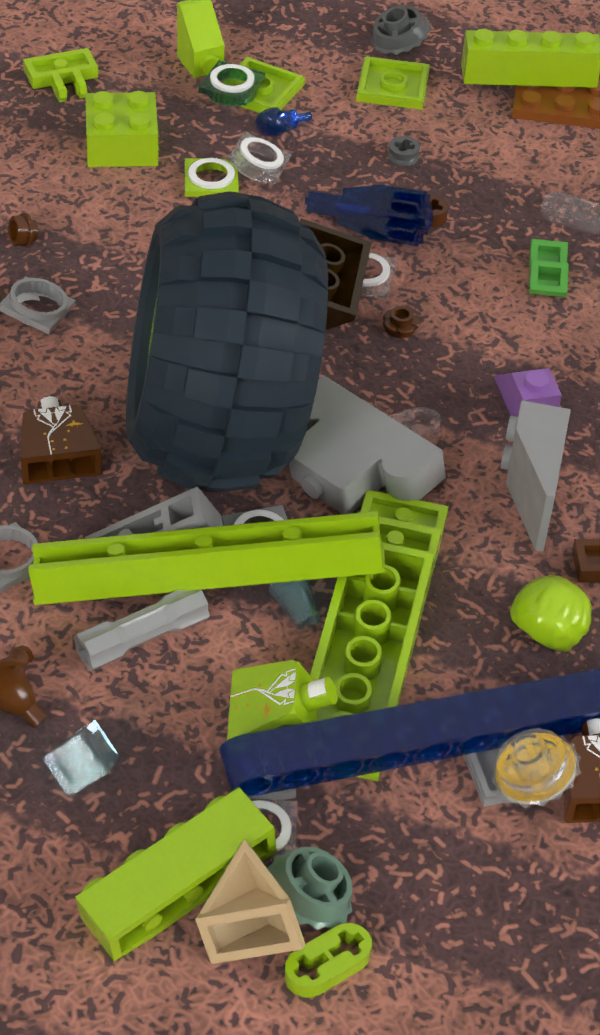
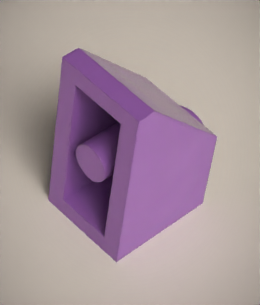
[494,368,562,417]

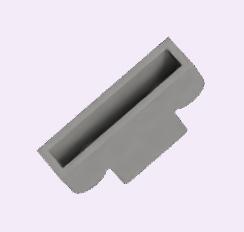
[289,375,446,514]

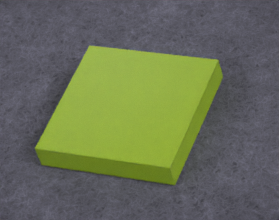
[356,56,430,110]
[214,57,305,118]

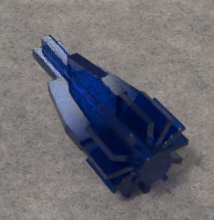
[305,185,433,247]

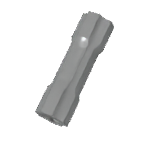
[73,590,210,672]

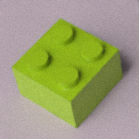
[85,91,158,167]

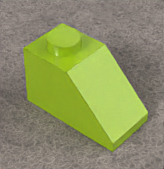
[177,0,225,78]

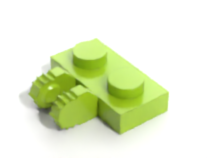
[23,48,98,102]

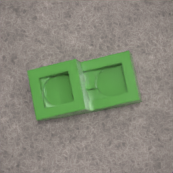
[529,239,569,297]

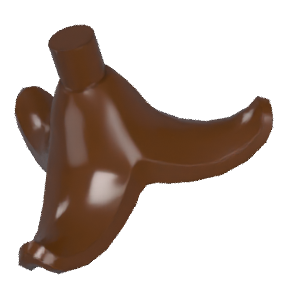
[0,645,47,728]

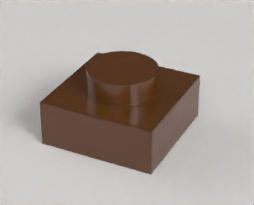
[572,539,600,582]

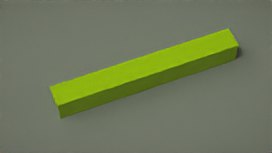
[28,511,386,605]

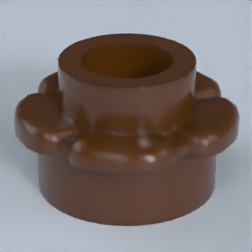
[8,213,38,248]
[383,306,420,338]

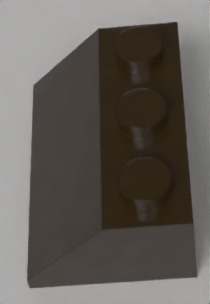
[300,218,372,329]

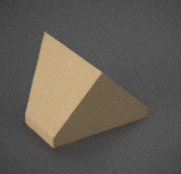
[195,839,306,964]

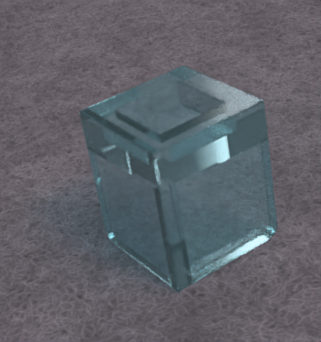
[42,720,120,798]

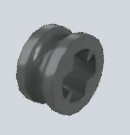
[388,136,420,166]

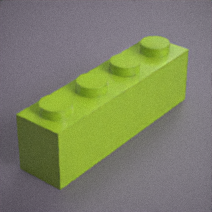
[461,29,600,88]
[75,787,277,961]

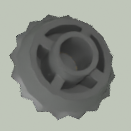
[370,6,432,55]

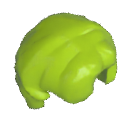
[510,575,592,652]

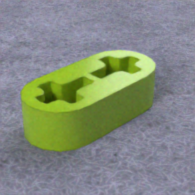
[285,923,372,998]

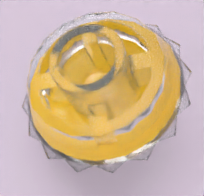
[491,728,581,808]

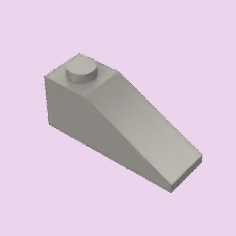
[85,486,223,539]

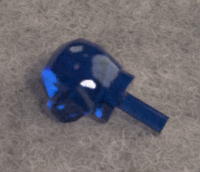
[255,107,312,137]

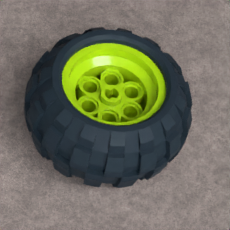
[126,192,328,493]

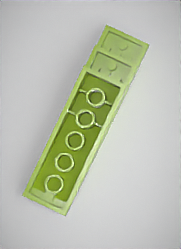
[287,490,449,782]

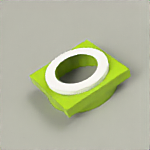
[185,158,239,198]

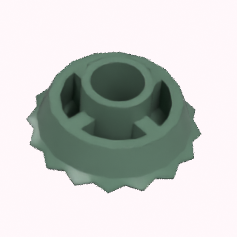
[267,847,352,930]

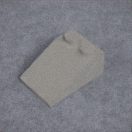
[500,400,571,552]

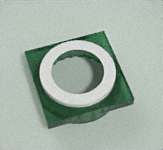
[198,60,266,106]

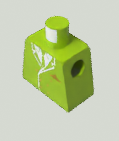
[227,660,338,760]

